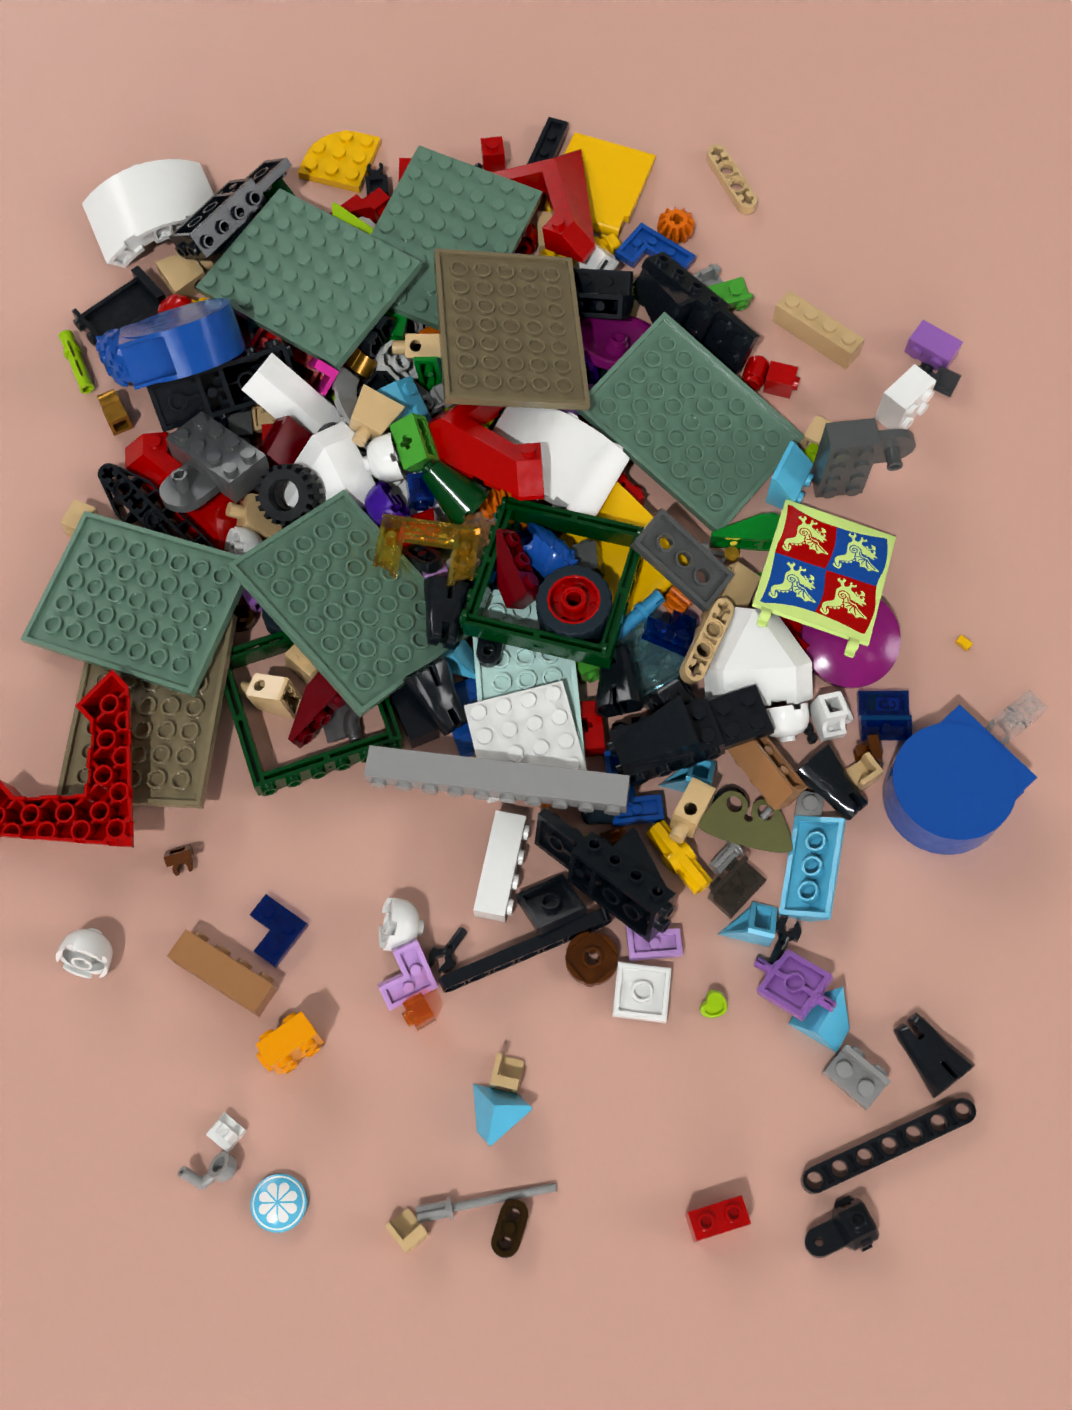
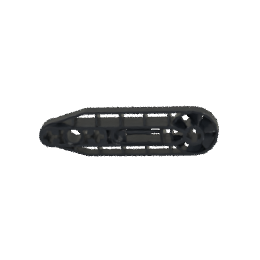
[98,463,217,549]

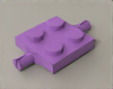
[754,949,837,1022]

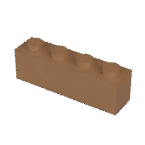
[727,736,807,811]
[167,929,277,1017]

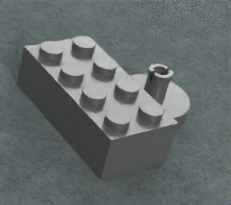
[159,411,270,513]
[811,418,916,499]

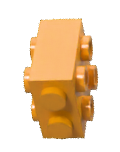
[255,1011,324,1075]

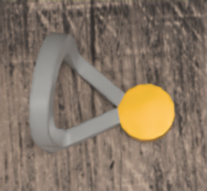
[702,542,740,564]

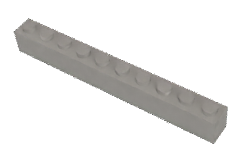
[364,745,630,816]

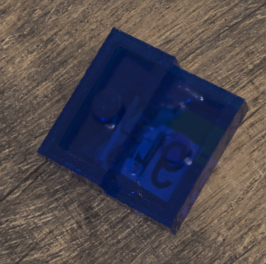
[856,691,912,741]

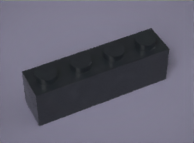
[389,684,440,749]

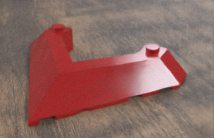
[492,149,596,263]
[427,404,544,501]
[125,423,277,552]
[0,669,134,848]

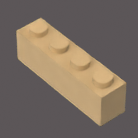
[772,290,864,369]
[692,561,761,657]

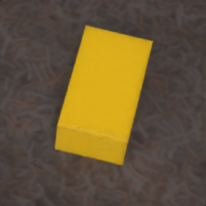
[955,635,973,651]

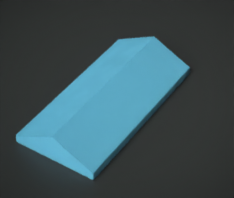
[779,816,846,922]

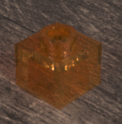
[401,992,436,1031]

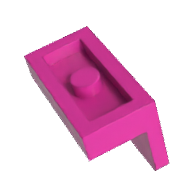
[307,358,339,396]

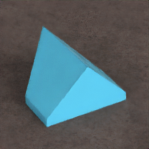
[440,639,476,679]
[658,760,717,792]
[718,901,778,947]
[789,987,850,1053]
[473,1084,532,1146]

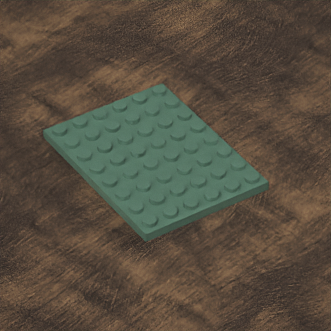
[371,145,543,330]
[195,188,422,371]
[576,312,804,532]
[228,490,470,717]
[21,511,245,697]

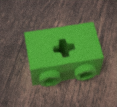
[389,413,440,473]

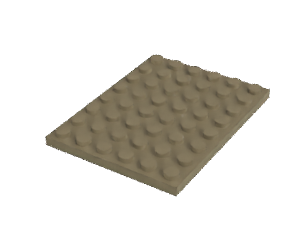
[433,248,590,411]
[56,613,238,809]

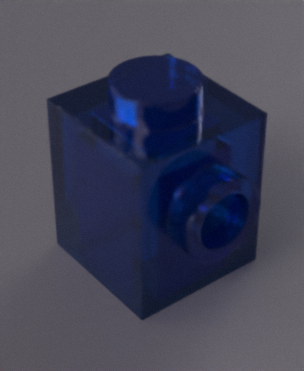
[405,472,434,511]

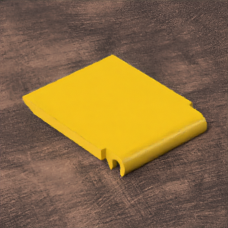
[543,132,656,238]
[559,482,687,615]

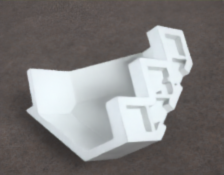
[281,421,375,514]
[704,607,813,706]

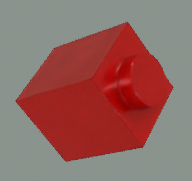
[480,136,505,172]
[763,361,800,399]

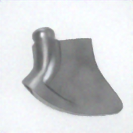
[322,703,363,743]

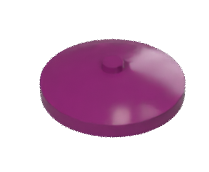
[580,315,651,370]
[800,599,901,689]

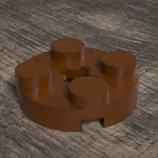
[565,932,618,987]

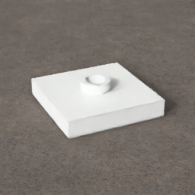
[612,962,672,1023]

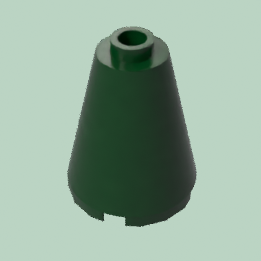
[421,459,489,527]

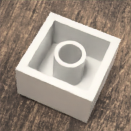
[875,364,936,430]

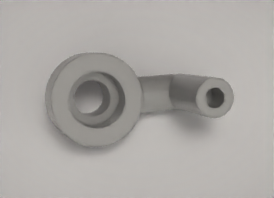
[178,1151,237,1190]

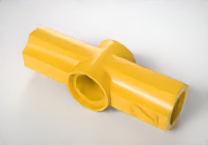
[646,820,712,896]

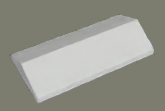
[241,353,341,435]

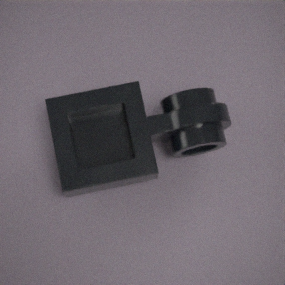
[917,362,962,397]

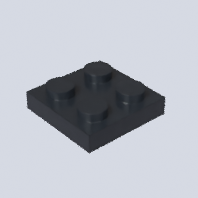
[516,874,587,936]

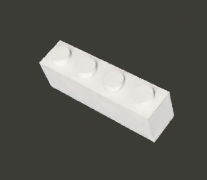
[473,810,530,922]

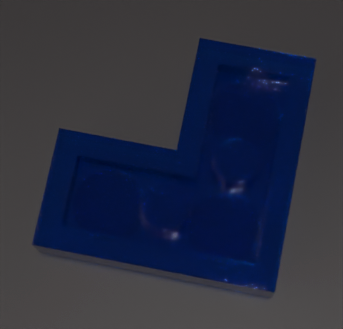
[641,610,697,657]
[250,894,309,968]

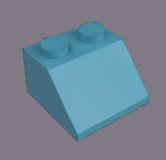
[376,376,432,433]
[765,441,814,509]

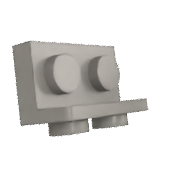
[822,1044,891,1110]

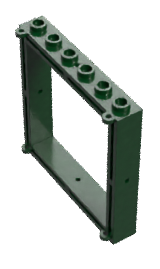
[459,496,644,669]
[224,631,405,796]

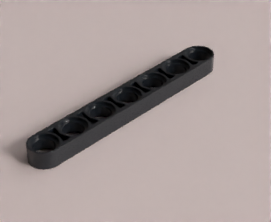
[439,908,613,993]
[800,1098,976,1194]

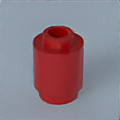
[741,355,769,391]

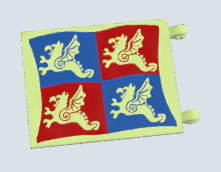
[752,499,896,658]

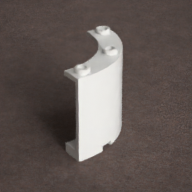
[82,159,214,268]
[482,407,630,516]

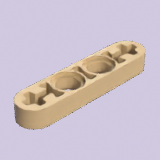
[706,144,757,215]
[679,598,734,684]

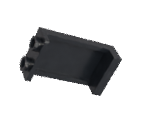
[72,265,166,346]

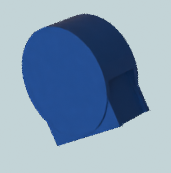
[118,298,246,390]
[882,704,1037,855]

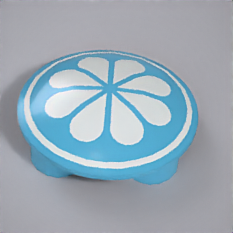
[251,1174,308,1233]

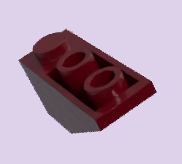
[496,528,539,609]
[288,672,346,749]

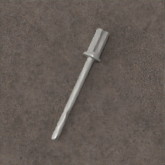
[709,806,773,875]
[415,1183,557,1223]

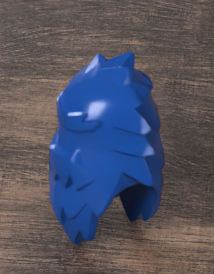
[96,329,133,387]
[523,523,578,579]

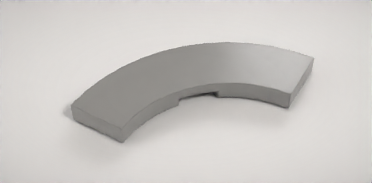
[332,366,371,450]

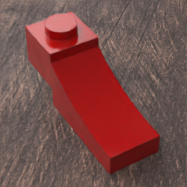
[329,187,390,224]

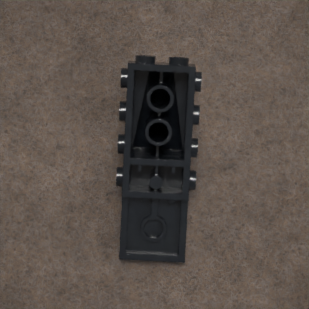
[169,158,292,259]
[632,252,759,374]
[146,339,300,432]
[607,684,774,786]
[534,808,676,942]

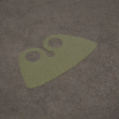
[699,791,793,853]

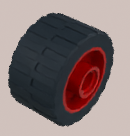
[535,565,612,644]

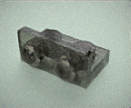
[708,855,767,919]

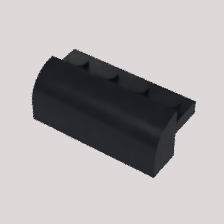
[573,268,635,320]

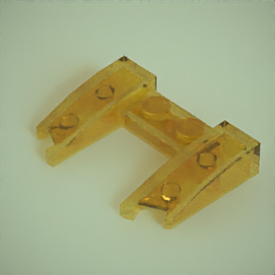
[373,514,481,586]

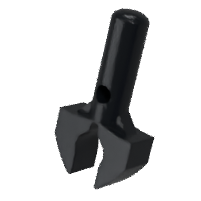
[769,917,801,964]
[429,927,467,974]

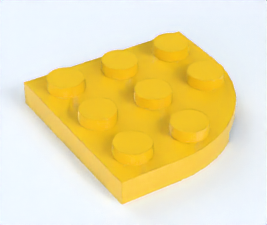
[298,130,381,193]

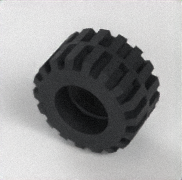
[255,464,324,526]

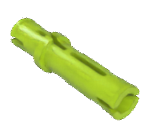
[58,330,95,394]

